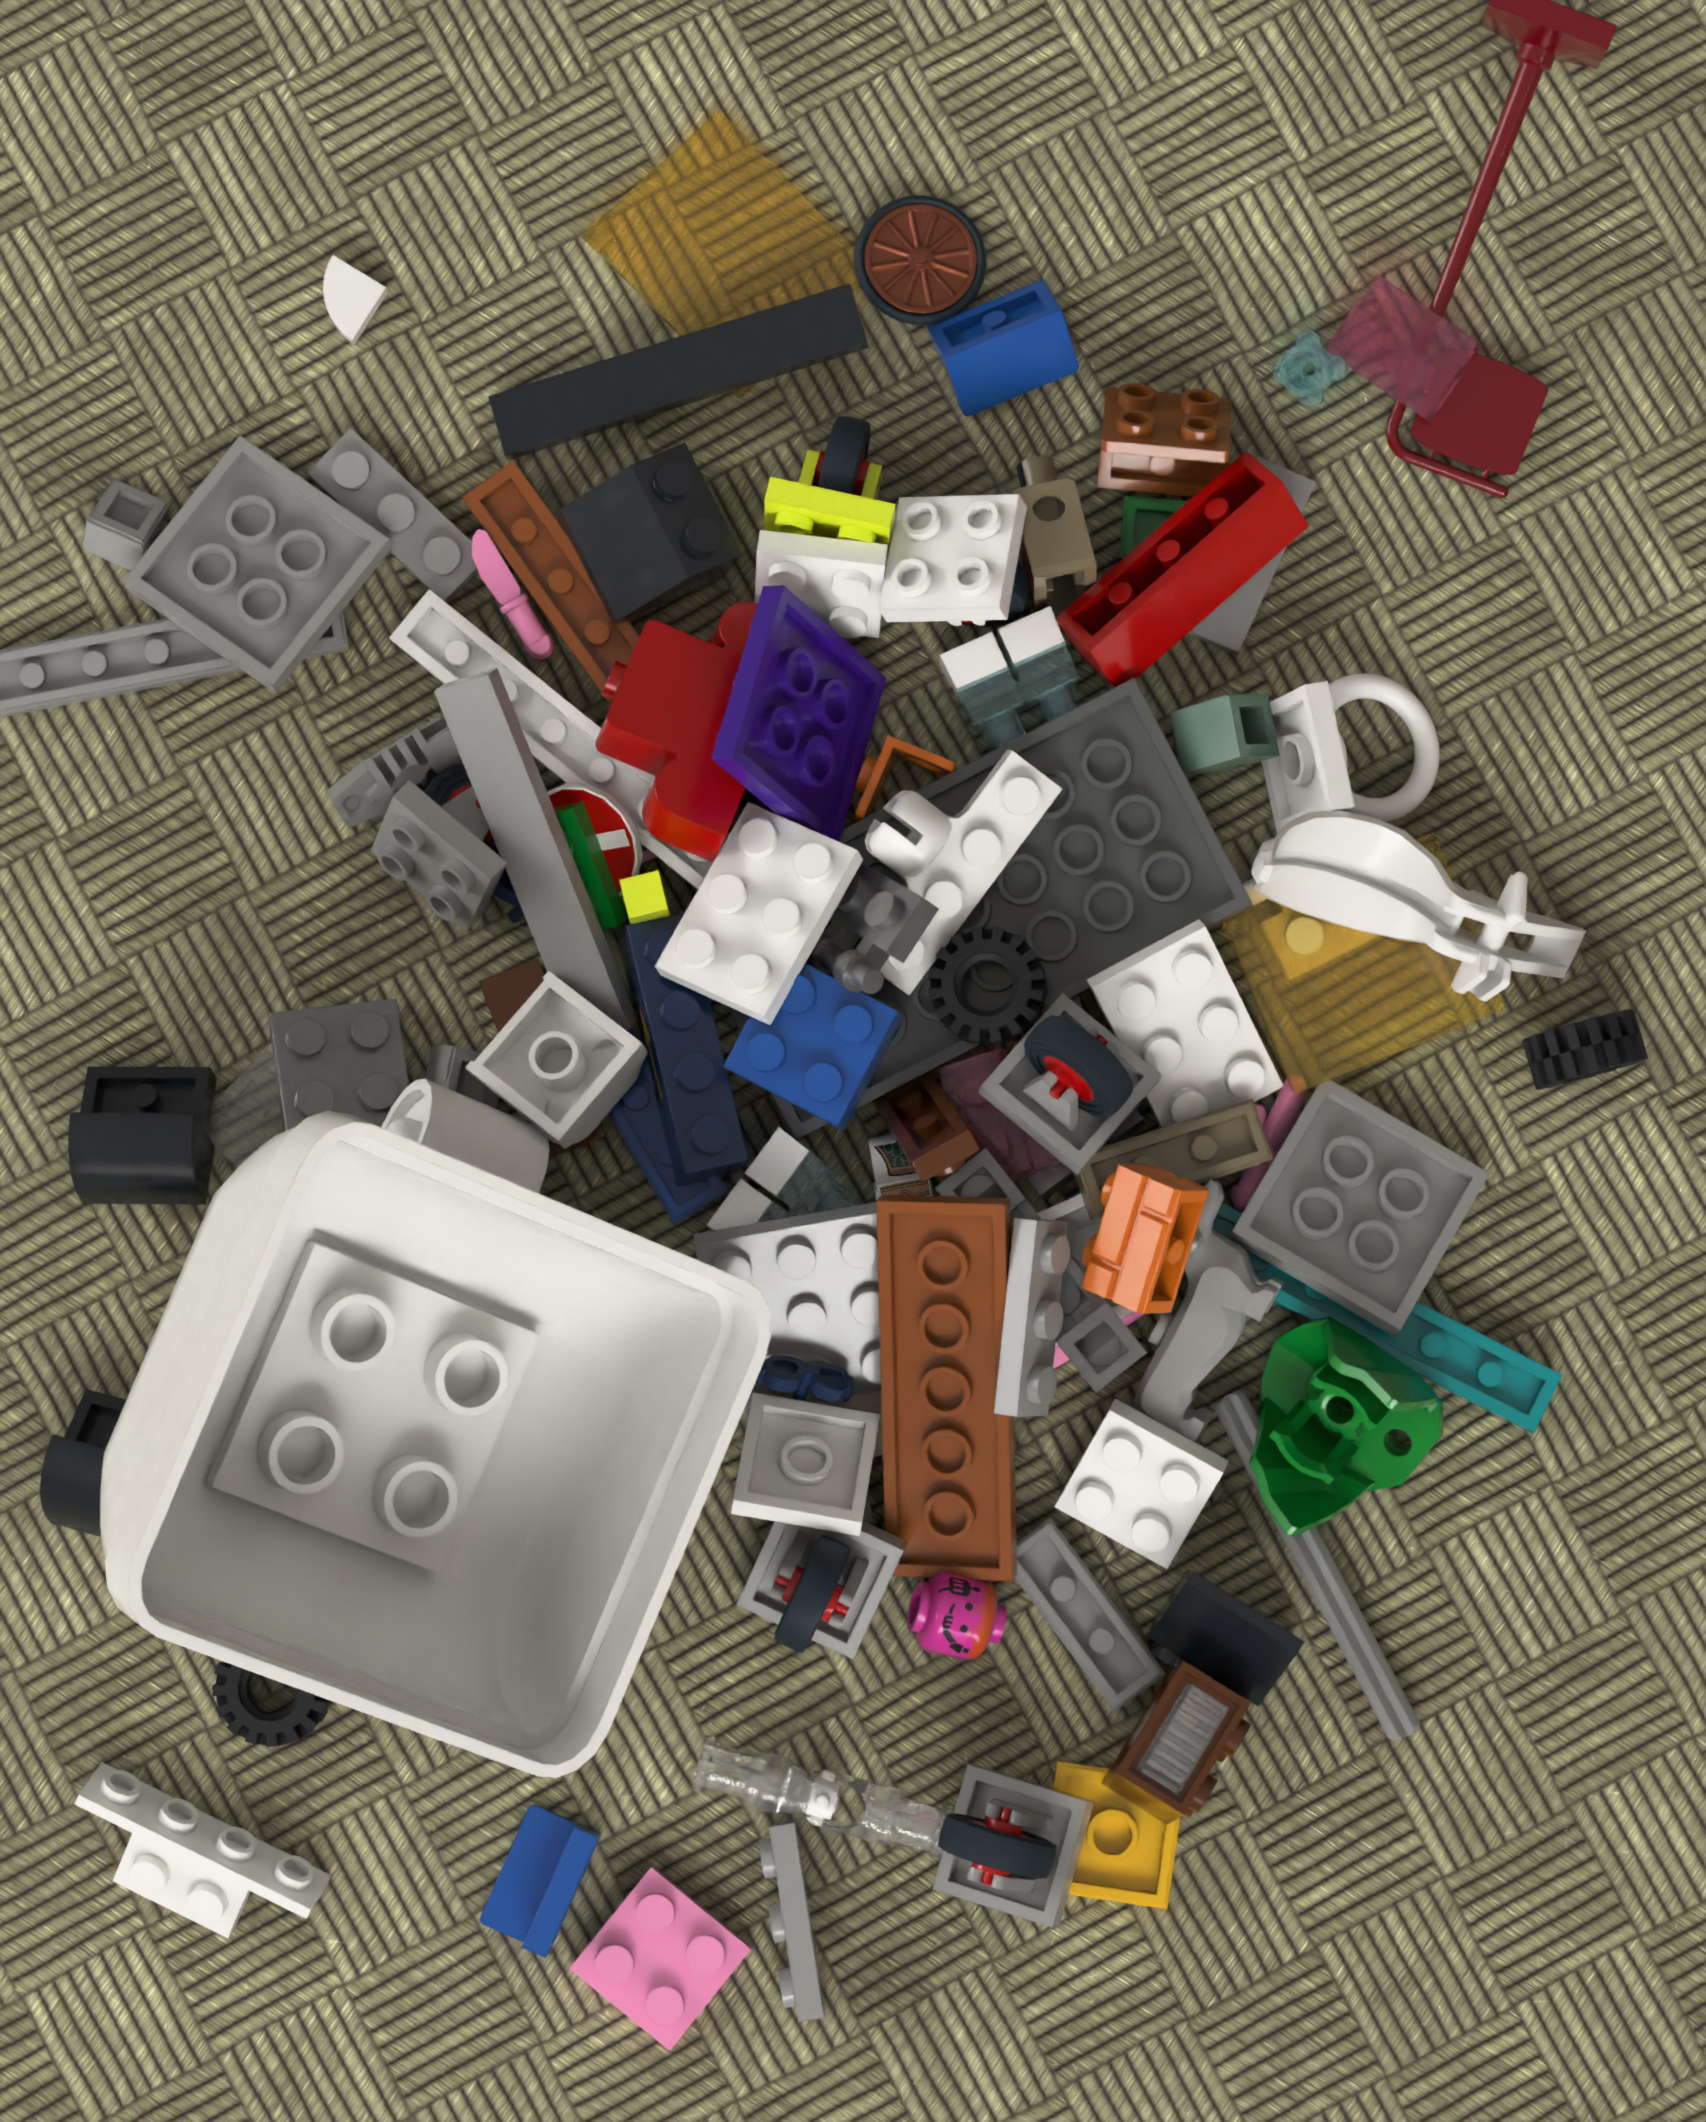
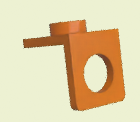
[854,735,957,822]

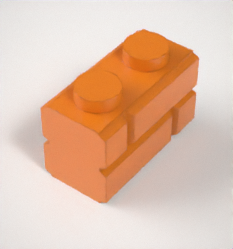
[1081,1163,1209,1314]

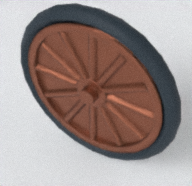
[854,195,987,325]

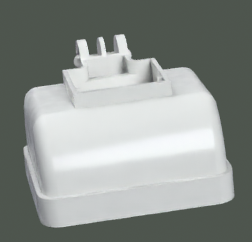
[100,1079,771,1778]

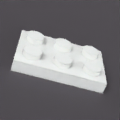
[655,802,863,1025]
[1086,919,1284,1128]

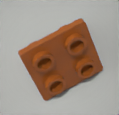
[1097,383,1231,497]

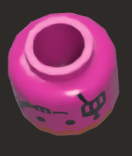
[907,1571,1007,1660]

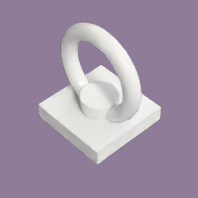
[1261,673,1440,834]

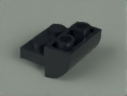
[68,1066,217,1205]
[40,1389,126,1537]

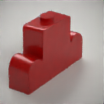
[595,601,758,863]

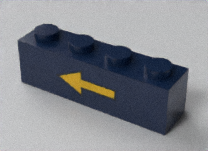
[618,913,748,1186]

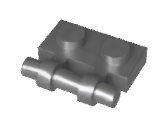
[806,863,939,994]

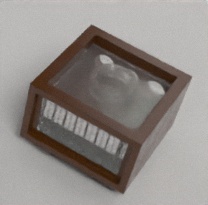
[1101,1661,1251,1824]

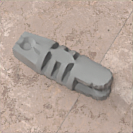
[327,715,462,827]

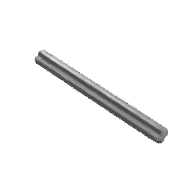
[1214,1390,1420,1741]

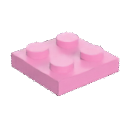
[569,1866,752,2051]

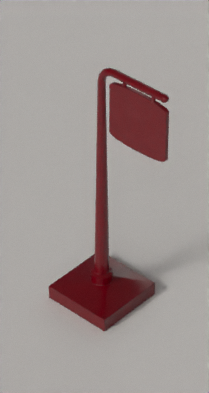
[1385,0,1617,498]

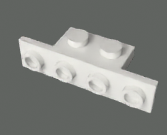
[75,1762,332,1938]

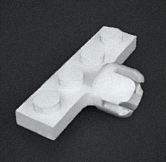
[865,749,1062,995]

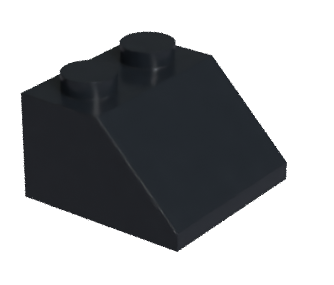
[557,443,743,625]
[1145,1570,1304,1706]

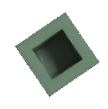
[1170,694,1280,774]

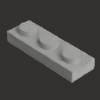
[307,428,478,604]
[994,1218,1070,1417]
[759,1819,825,2022]

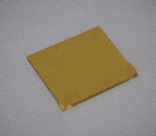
[582,110,860,398]
[1222,832,1507,1094]

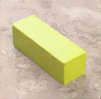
[619,870,672,924]

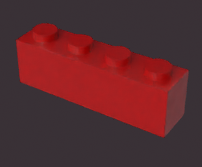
[1055,451,1309,688]

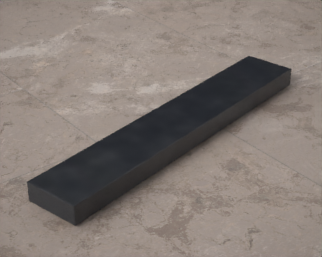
[488,284,869,460]

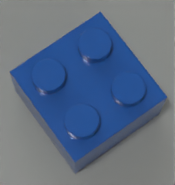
[723,963,904,1131]

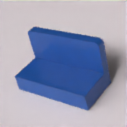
[927,279,1079,416]
[480,1805,601,1958]

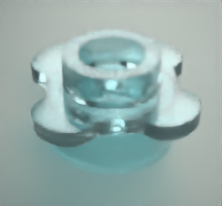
[1272,331,1348,407]

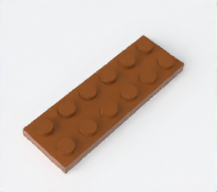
[876,1194,1017,1581]

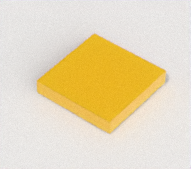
[1053,1761,1180,1909]

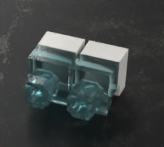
[939,606,1080,751]
[707,1127,860,1231]

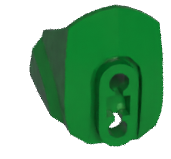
[1249,1316,1443,1536]

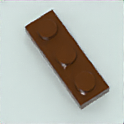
[872,1072,980,1182]

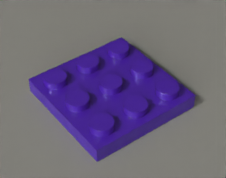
[711,585,886,842]

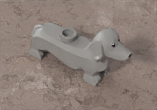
[1132,1178,1285,1443]

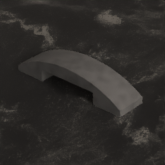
[935,1148,1147,1393]

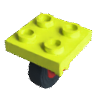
[764,416,896,571]

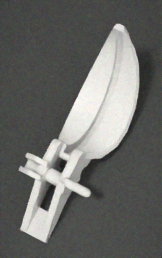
[1251,810,1586,1002]

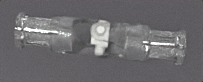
[691,1735,955,1861]

